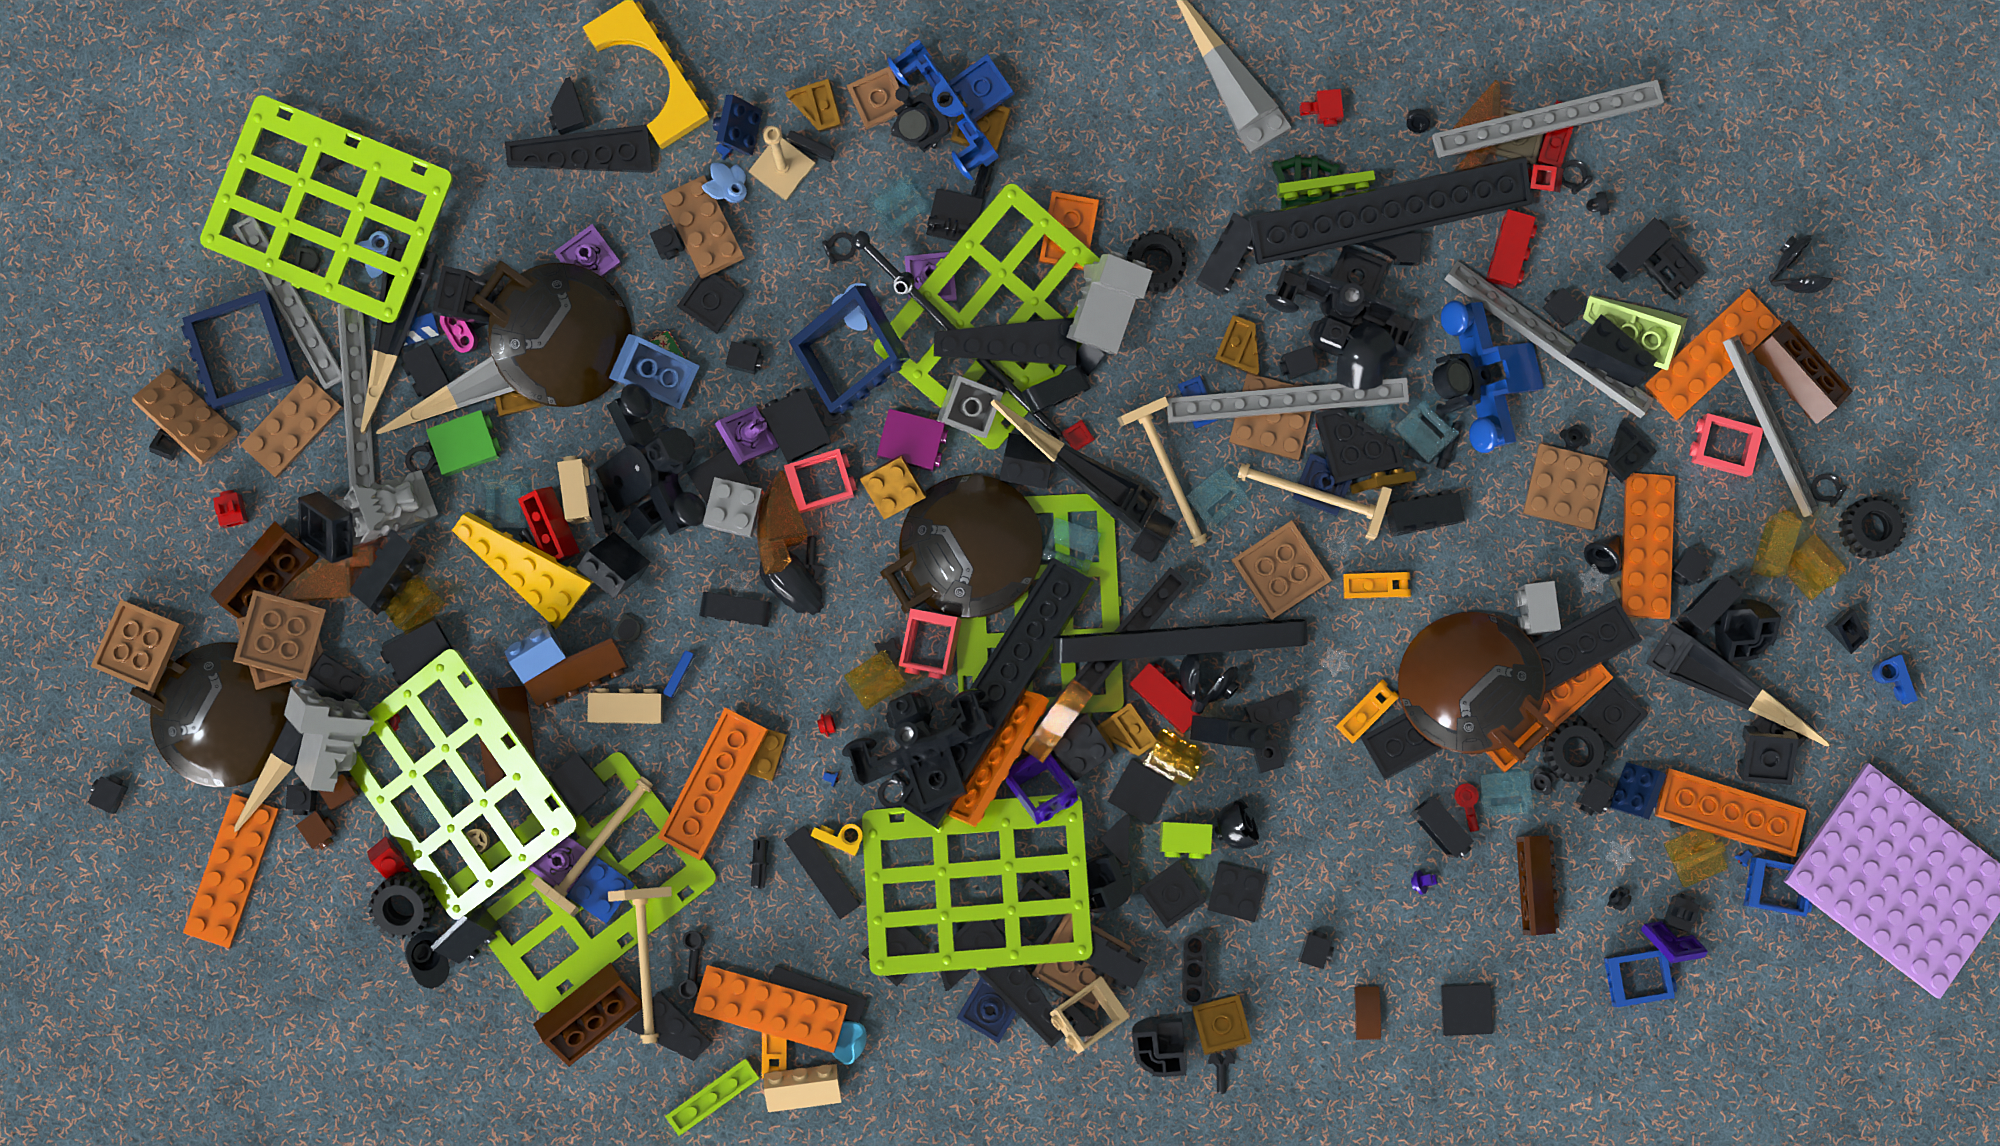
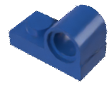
[1872,654,1918,705]

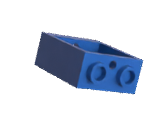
[1743,858,1813,917]
[1604,949,1677,1008]

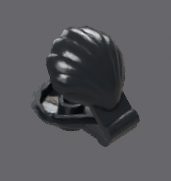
[1769,235,1833,293]
[1179,654,1240,714]

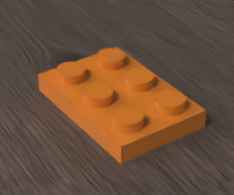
[1039,191,1099,271]

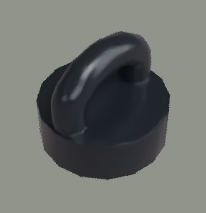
[1406,109,1431,133]
[1586,191,1610,216]

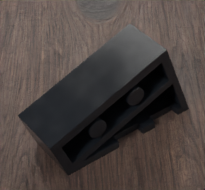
[1195,213,1253,297]
[1566,314,1658,388]
[1385,490,1465,537]
[349,529,426,615]
[1072,932,1148,990]
[624,991,713,1061]

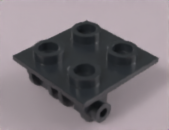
[926,189,983,242]

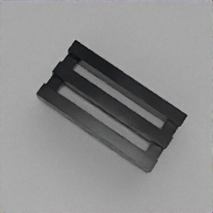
[787,130,834,163]

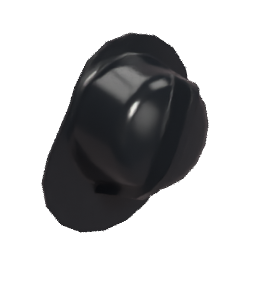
[405,931,450,989]

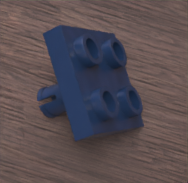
[713,95,763,156]
[1292,453,1352,517]
[1609,762,1667,820]
[957,977,1016,1044]

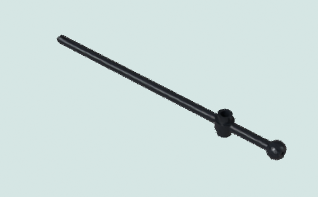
[851,231,1063,439]

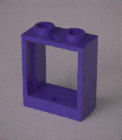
[1005,746,1078,825]

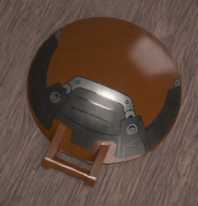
[1398,612,1556,763]

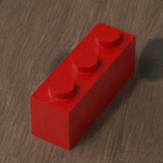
[1486,209,1537,289]
[518,486,580,563]
[1129,663,1202,734]

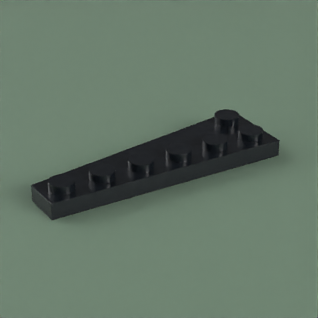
[505,124,653,173]
[934,318,1077,366]
[954,920,1064,1048]

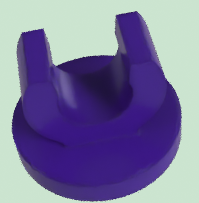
[1411,870,1438,895]

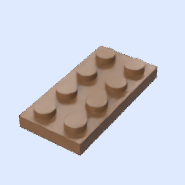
[661,175,745,279]
[132,368,238,465]
[240,375,343,478]

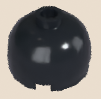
[1215,799,1259,849]

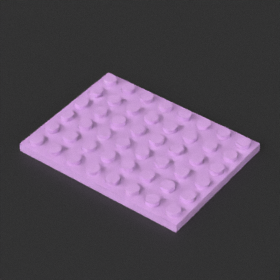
[1783,763,2000,999]

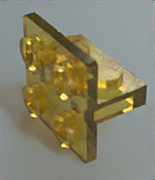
[1779,534,1846,600]
[384,576,445,632]
[844,650,906,710]
[1143,729,1203,787]
[1664,829,1728,888]

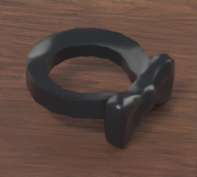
[1561,160,1593,195]
[822,232,856,264]
[405,442,438,474]
[1811,474,1847,508]
[878,773,909,808]

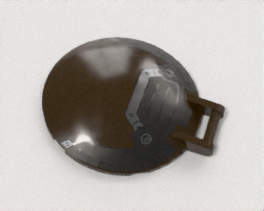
[472,261,632,407]
[880,474,1043,618]
[130,642,291,788]

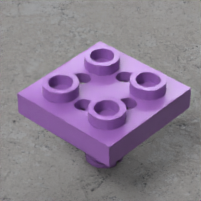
[554,224,621,277]
[904,252,957,301]
[715,405,779,465]
[528,836,594,893]

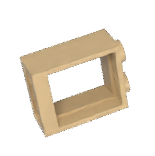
[557,456,593,525]
[1049,976,1130,1054]

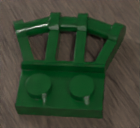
[1271,155,1340,209]

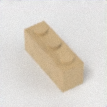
[587,688,664,724]
[764,1064,841,1112]

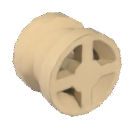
[466,829,490,853]

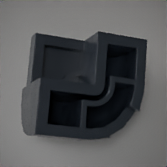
[1337,320,1397,390]
[1715,599,1781,662]
[1065,854,1132,913]
[1132,1016,1187,1077]

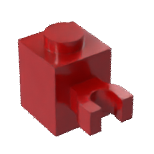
[1299,89,1344,127]
[1528,164,1564,193]
[213,490,249,528]
[367,837,412,879]

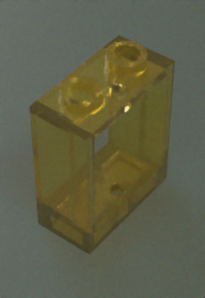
[1750,510,1802,579]

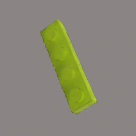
[1277,170,1375,200]
[665,1058,760,1136]

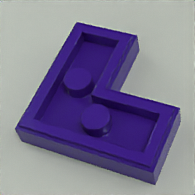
[1641,921,1708,963]

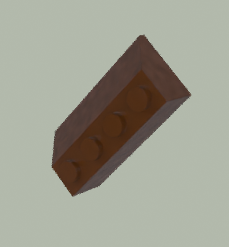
[1752,320,1853,424]
[210,521,319,619]
[524,638,629,709]
[479,686,536,789]
[1516,835,1559,936]
[533,962,643,1067]

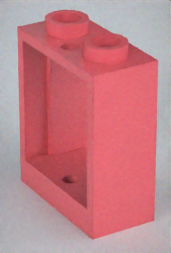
[1689,413,1763,477]
[784,449,857,514]
[899,609,962,680]

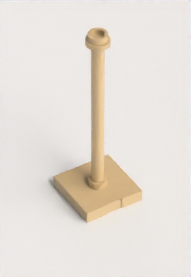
[748,126,816,202]
[1117,397,1207,547]
[1237,463,1392,541]
[531,776,653,917]
[608,886,672,1044]

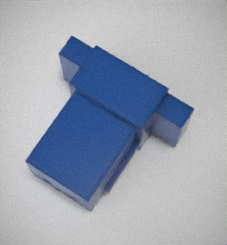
[716,143,733,160]
[822,772,839,787]
[1734,850,1753,867]

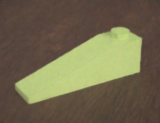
[1583,295,1687,370]

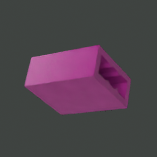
[877,409,949,472]

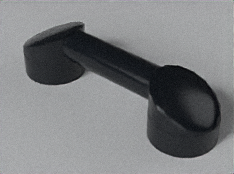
[678,930,705,999]

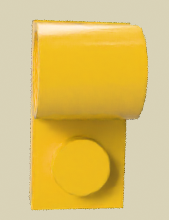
[811,824,863,856]

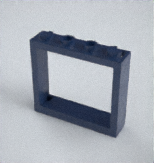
[789,286,910,414]
[181,289,299,411]

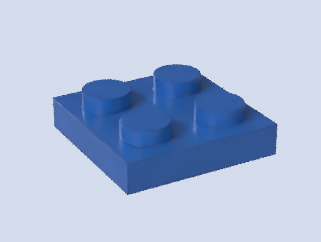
[567,856,636,924]

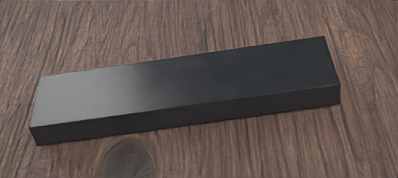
[784,826,860,919]
[769,965,867,1023]

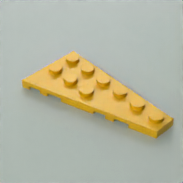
[452,512,593,629]

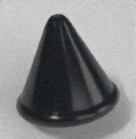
[1584,535,1621,574]

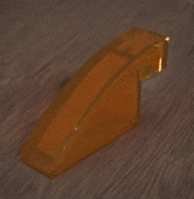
[1452,80,1500,171]
[757,470,808,575]
[278,545,378,602]
[1023,679,1093,763]

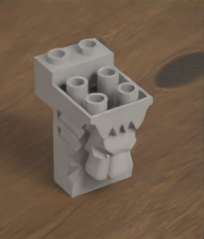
[1067,251,1153,354]
[334,470,438,550]
[284,685,374,792]

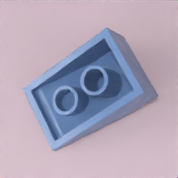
[609,334,700,409]
[504,622,566,684]

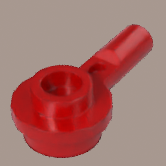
[1454,783,1479,832]

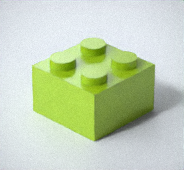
[1159,822,1212,859]

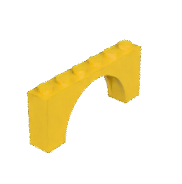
[583,0,710,150]

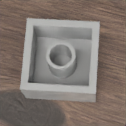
[936,375,1003,438]
[703,477,764,538]
[1514,581,1561,636]

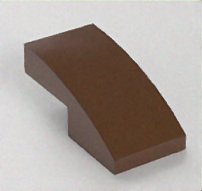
[1354,987,1381,1040]

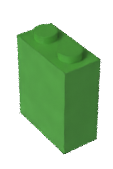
[426,410,502,477]

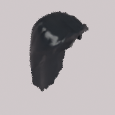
[759,548,824,615]

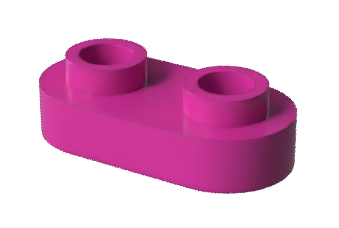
[440,316,478,353]

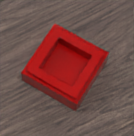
[1062,419,1095,451]

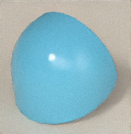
[831,1021,867,1065]

